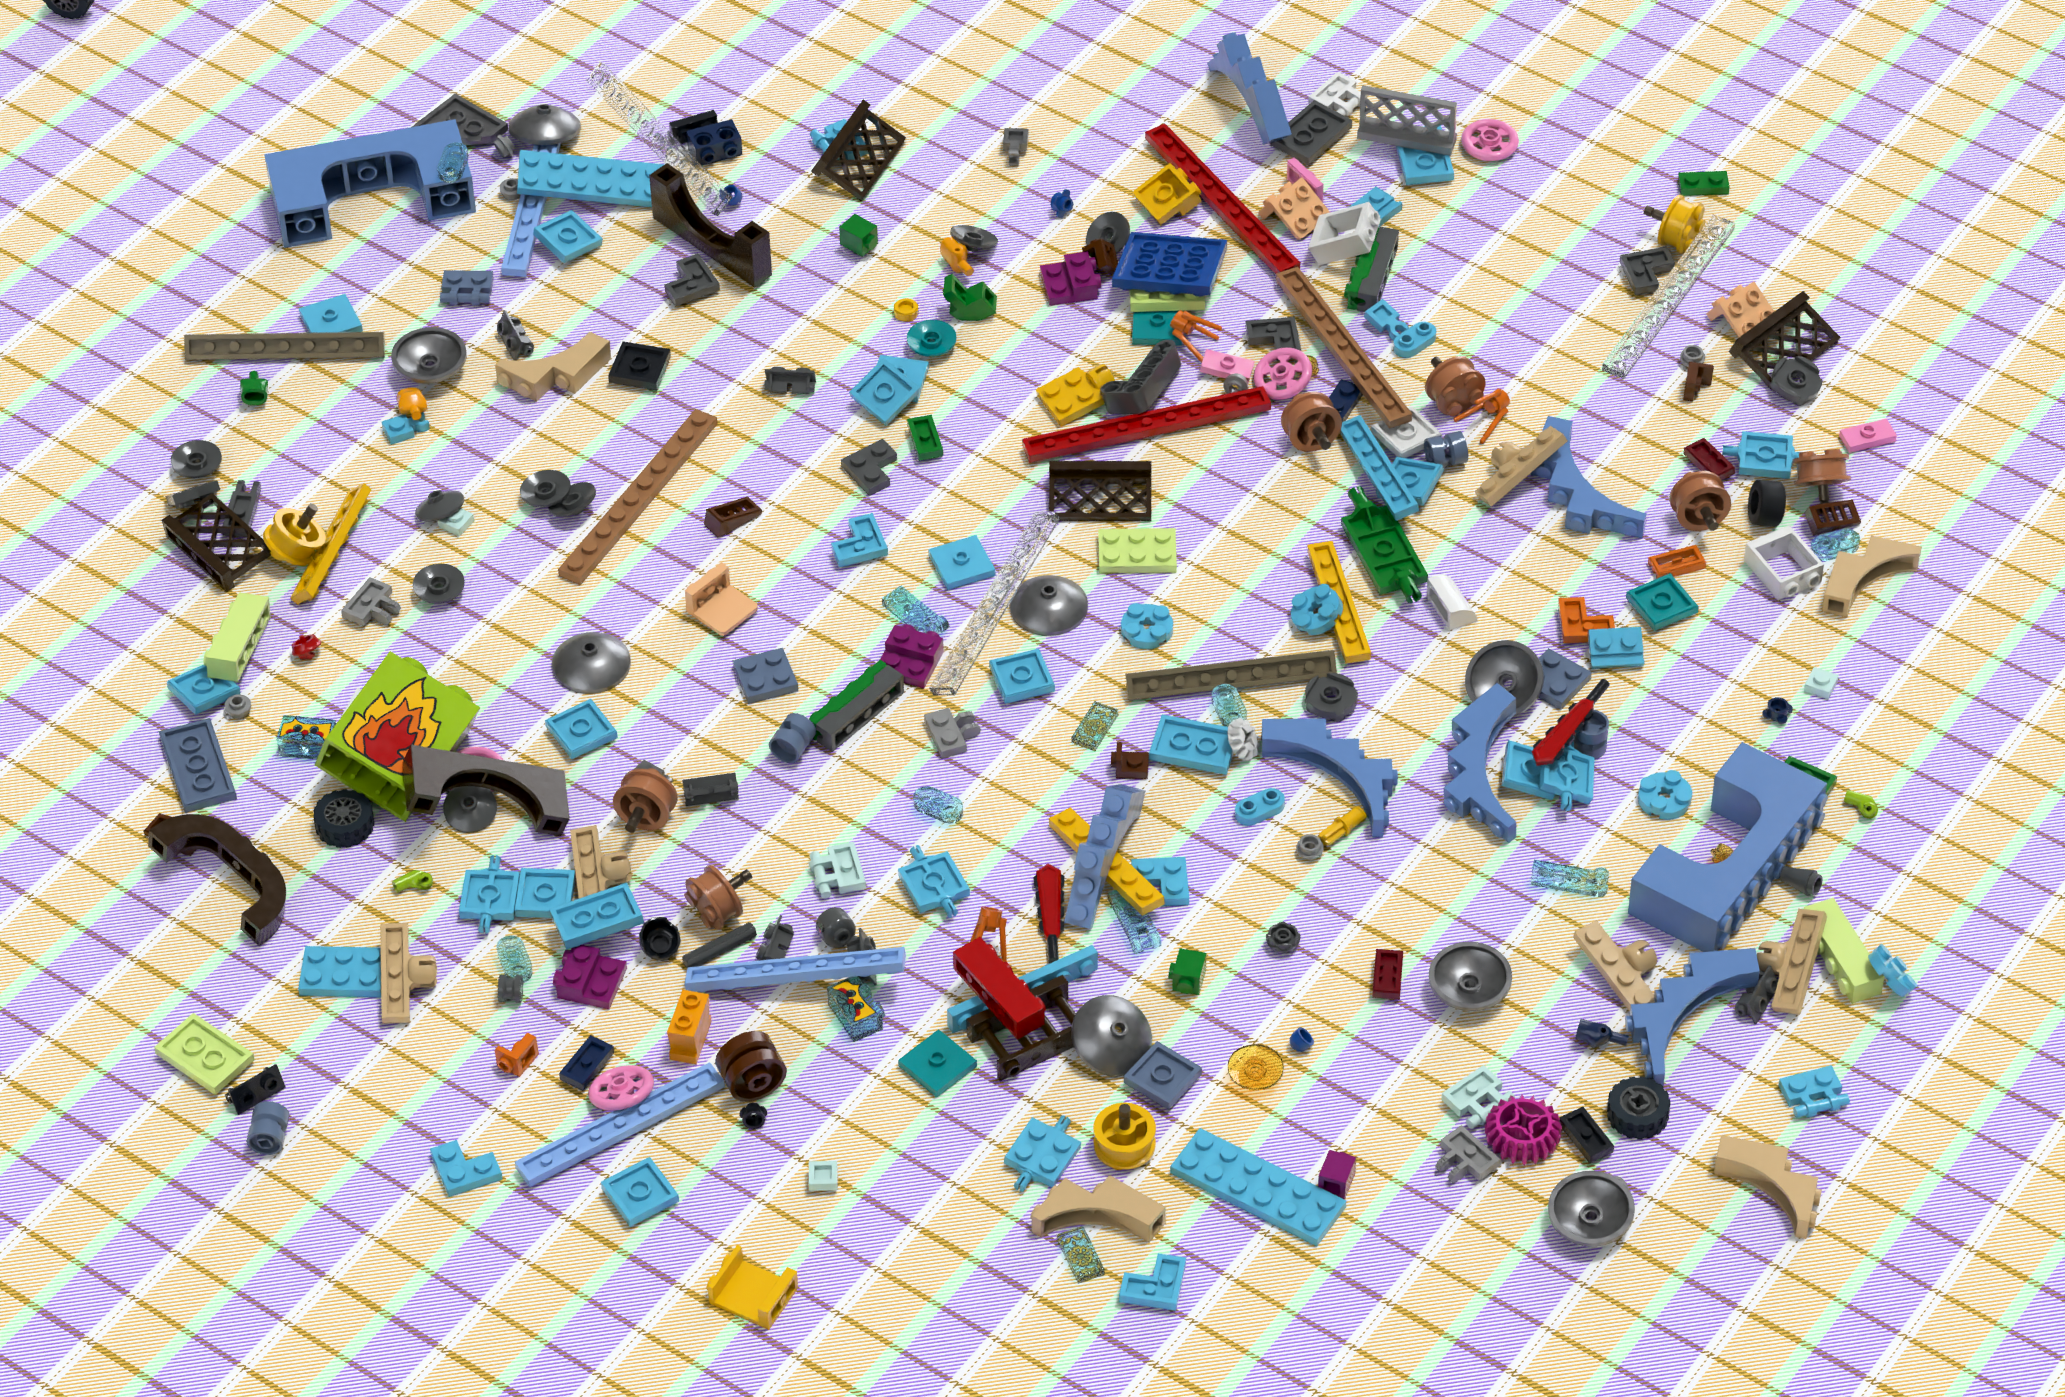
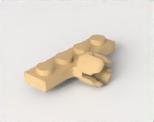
[1474,426,1568,507]
[570,825,632,899]
[1757,908,1827,1015]
[1573,920,1658,1011]
[380,923,437,1024]

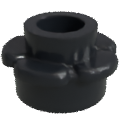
[739,1103,767,1129]

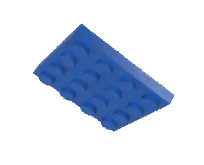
[1112,232,1227,297]

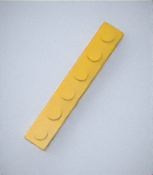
[290,483,371,605]
[1307,541,1371,664]
[1048,807,1165,916]

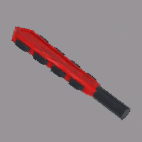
[1532,679,1610,766]
[1033,863,1065,964]

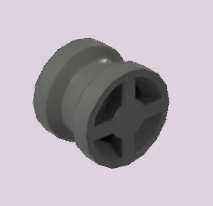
[498,975,523,1003]

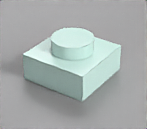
[438,508,474,537]
[1804,667,1839,700]
[809,1161,838,1191]

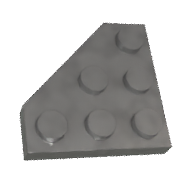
[412,93,508,145]

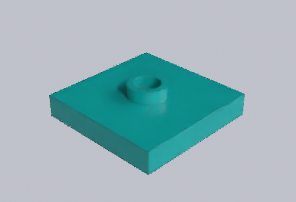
[1132,310,1183,346]
[1626,573,1699,631]
[898,1029,977,1098]

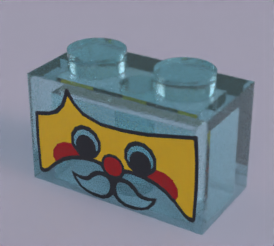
[276,715,336,760]
[827,976,885,1042]

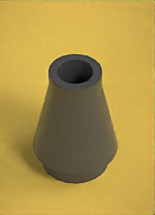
[1780,866,1823,896]

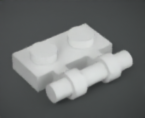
[1308,72,1369,117]

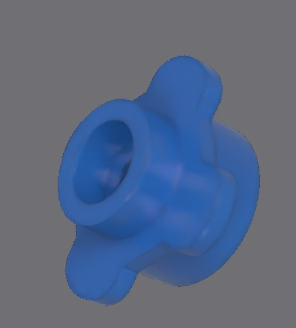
[1050,189,1074,218]

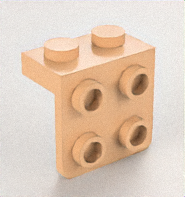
[1258,177,1330,240]
[1706,281,1775,337]
[685,562,758,636]

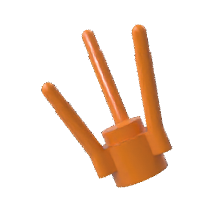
[1170,310,1222,363]
[1453,388,1510,444]
[970,906,1007,962]

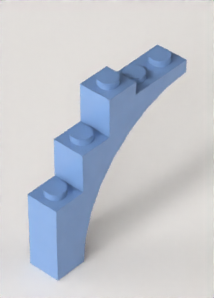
[1207,32,1292,145]
[1531,416,1647,538]
[1443,683,1516,843]
[1261,719,1398,837]
[1064,784,1146,929]
[1625,948,1760,1086]

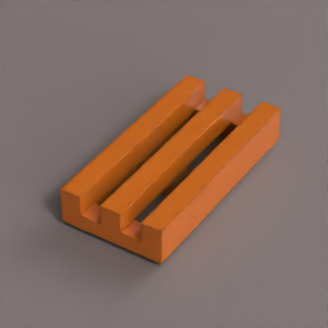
[1648,545,1706,579]

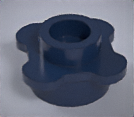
[1762,697,1793,724]

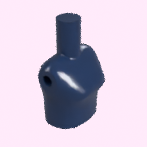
[1575,1018,1629,1048]

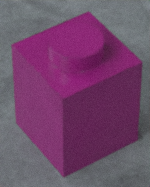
[1318,1150,1356,1200]

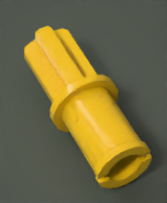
[1318,806,1367,846]

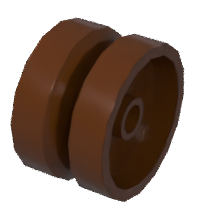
[715,1031,787,1102]

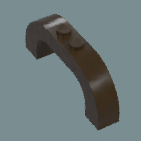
[148,814,286,946]

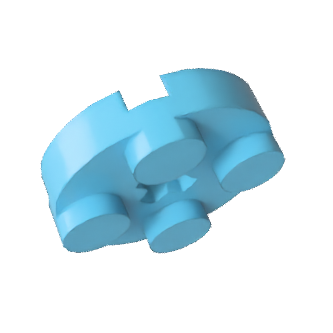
[1291,584,1343,635]
[1121,603,1173,649]
[1638,770,1693,820]
[1868,944,1917,997]

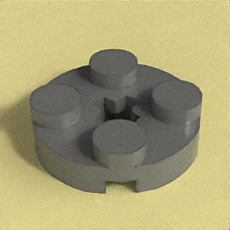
[1770,356,1822,406]
[1305,673,1358,722]

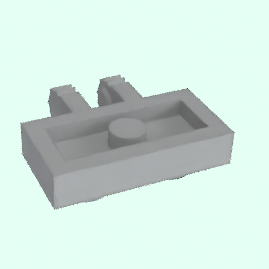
[341,577,401,626]
[924,708,981,759]
[1435,1125,1501,1183]

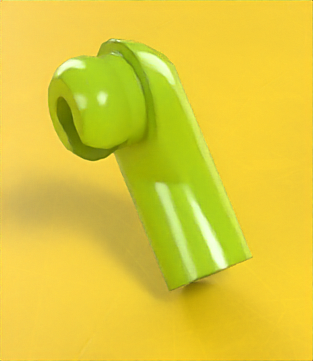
[1844,790,1878,819]
[392,870,433,893]

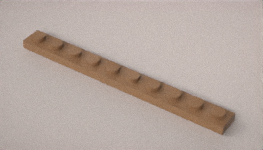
[1276,267,1412,429]
[558,409,717,585]

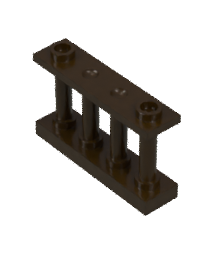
[966,975,1076,1081]

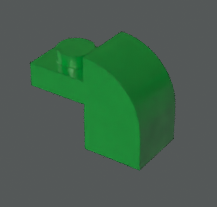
[943,274,997,321]

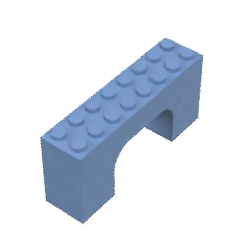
[264,119,476,248]
[1628,742,1828,952]

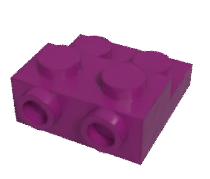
[1040,251,1102,306]
[880,624,944,689]
[553,945,627,1010]

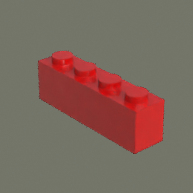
[953,937,1046,1040]

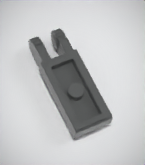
[223,480,261,537]

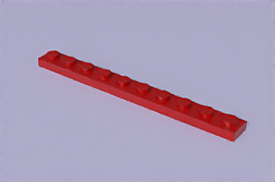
[1145,123,1301,274]
[1022,386,1271,463]

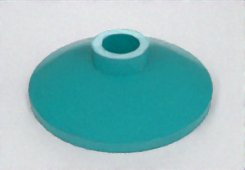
[907,320,957,357]

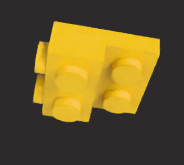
[1132,163,1202,226]

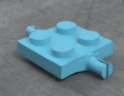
[1722,431,1800,479]
[1539,737,1595,811]
[898,845,970,918]
[459,855,520,934]
[1004,1115,1081,1192]

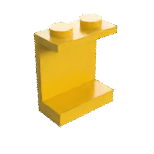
[706,1245,798,1330]

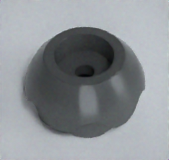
[1266,922,1301,953]

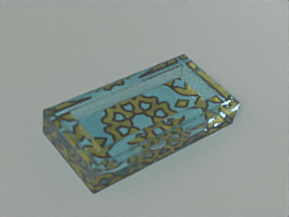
[1071,701,1118,752]
[1056,1226,1105,1284]

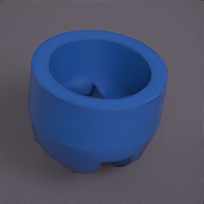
[721,185,743,206]
[1289,1027,1314,1052]

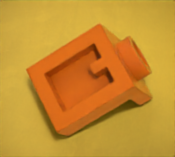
[494,1033,539,1077]

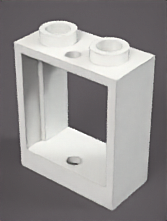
[1308,202,1381,265]
[1744,525,1824,600]

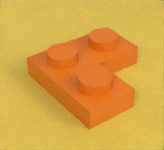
[1558,597,1615,643]

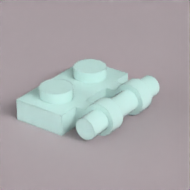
[809,842,866,899]
[1441,1065,1515,1129]

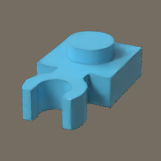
[1364,299,1409,341]
[381,412,430,445]

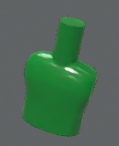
[240,371,268,405]

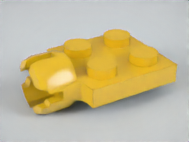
[1035,364,1115,427]

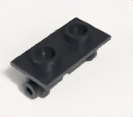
[225,1064,286,1115]

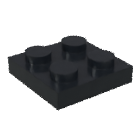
[608,341,671,391]

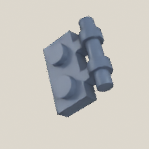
[440,270,494,306]

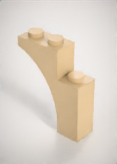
[495,332,611,402]
[1822,535,1922,618]
[1714,1135,1822,1239]
[1030,1175,1166,1243]

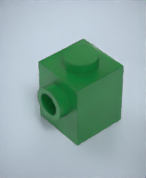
[839,214,878,257]
[1168,948,1207,995]

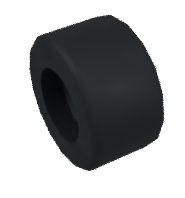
[1748,480,1786,527]

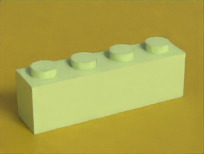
[203,592,271,682]
[1804,898,1884,1004]

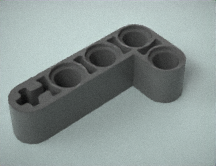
[1100,340,1182,414]

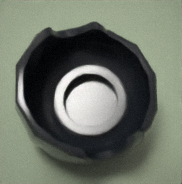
[639,917,681,961]

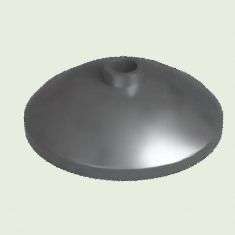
[509,104,581,145]
[391,327,467,384]
[1010,575,1088,636]
[552,632,631,694]
[1465,640,1544,716]
[1429,942,1512,1011]
[1071,995,1152,1076]
[1548,1171,1635,1247]

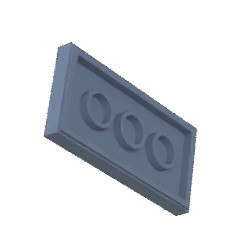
[158,718,237,813]

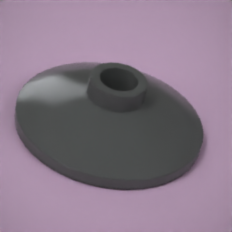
[1086,212,1130,254]
[950,225,998,252]
[171,440,222,478]
[520,470,571,507]
[548,482,596,517]
[415,490,464,522]
[413,564,465,604]
[443,786,497,833]

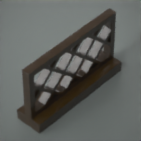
[811,99,906,201]
[1729,291,1841,390]
[1049,461,1152,521]
[161,493,271,592]

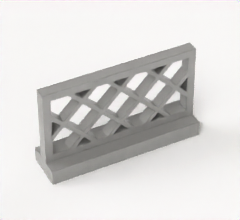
[1357,85,1457,156]

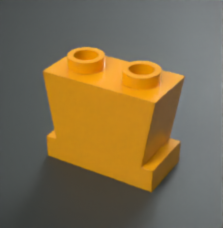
[667,989,712,1065]

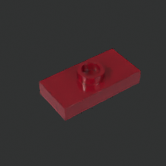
[1683,438,1735,480]
[1372,949,1403,1000]

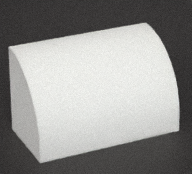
[1427,575,1478,631]

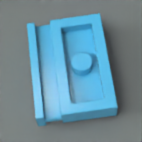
[1349,186,1402,227]
[1588,627,1645,669]

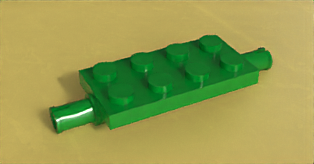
[1341,486,1428,603]

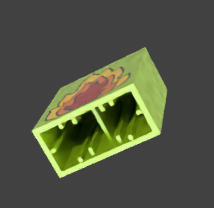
[315,651,481,822]

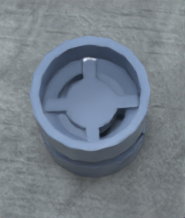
[1424,431,1469,468]
[1574,710,1609,759]
[769,713,816,763]
[246,1101,290,1155]

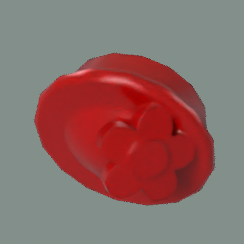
[291,634,322,660]

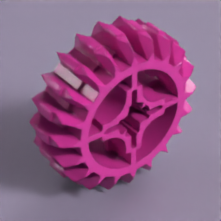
[1485,1094,1562,1166]

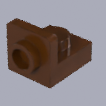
[1082,239,1118,275]
[1683,361,1714,402]
[1111,742,1149,779]

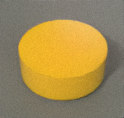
[894,298,919,322]

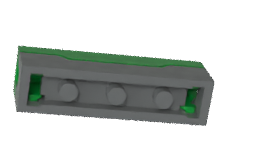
[1344,227,1399,312]
[809,660,904,752]

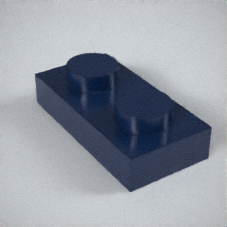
[1329,379,1363,422]
[559,1035,614,1091]

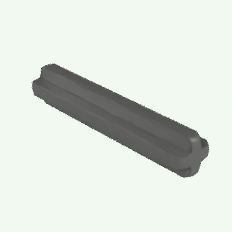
[682,922,757,968]

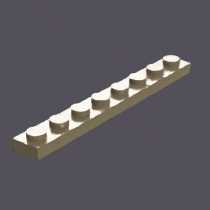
[184,331,385,360]
[1125,650,1337,700]

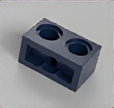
[686,119,743,167]

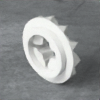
[1228,718,1260,760]

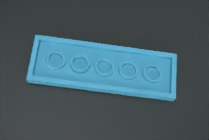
[517,150,665,207]
[1170,1128,1346,1247]

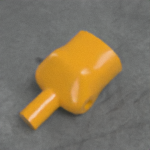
[940,237,974,276]
[396,387,427,420]

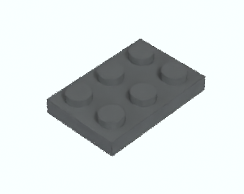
[1270,100,1352,165]

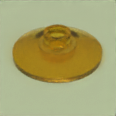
[1228,1044,1284,1091]

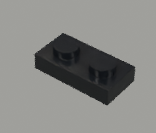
[669,110,718,146]
[1559,1107,1614,1164]

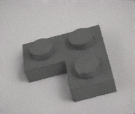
[1619,246,1675,295]
[664,253,720,307]
[1245,317,1302,360]
[841,439,897,496]
[165,480,220,509]

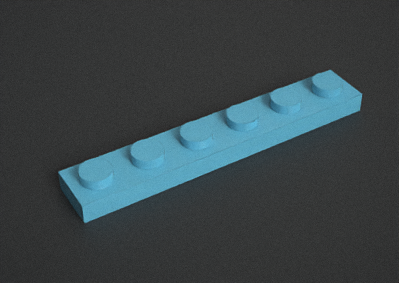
[1340,415,1419,521]
[947,945,1098,1034]

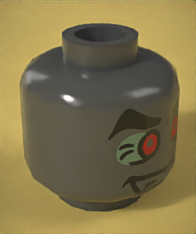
[816,907,856,948]

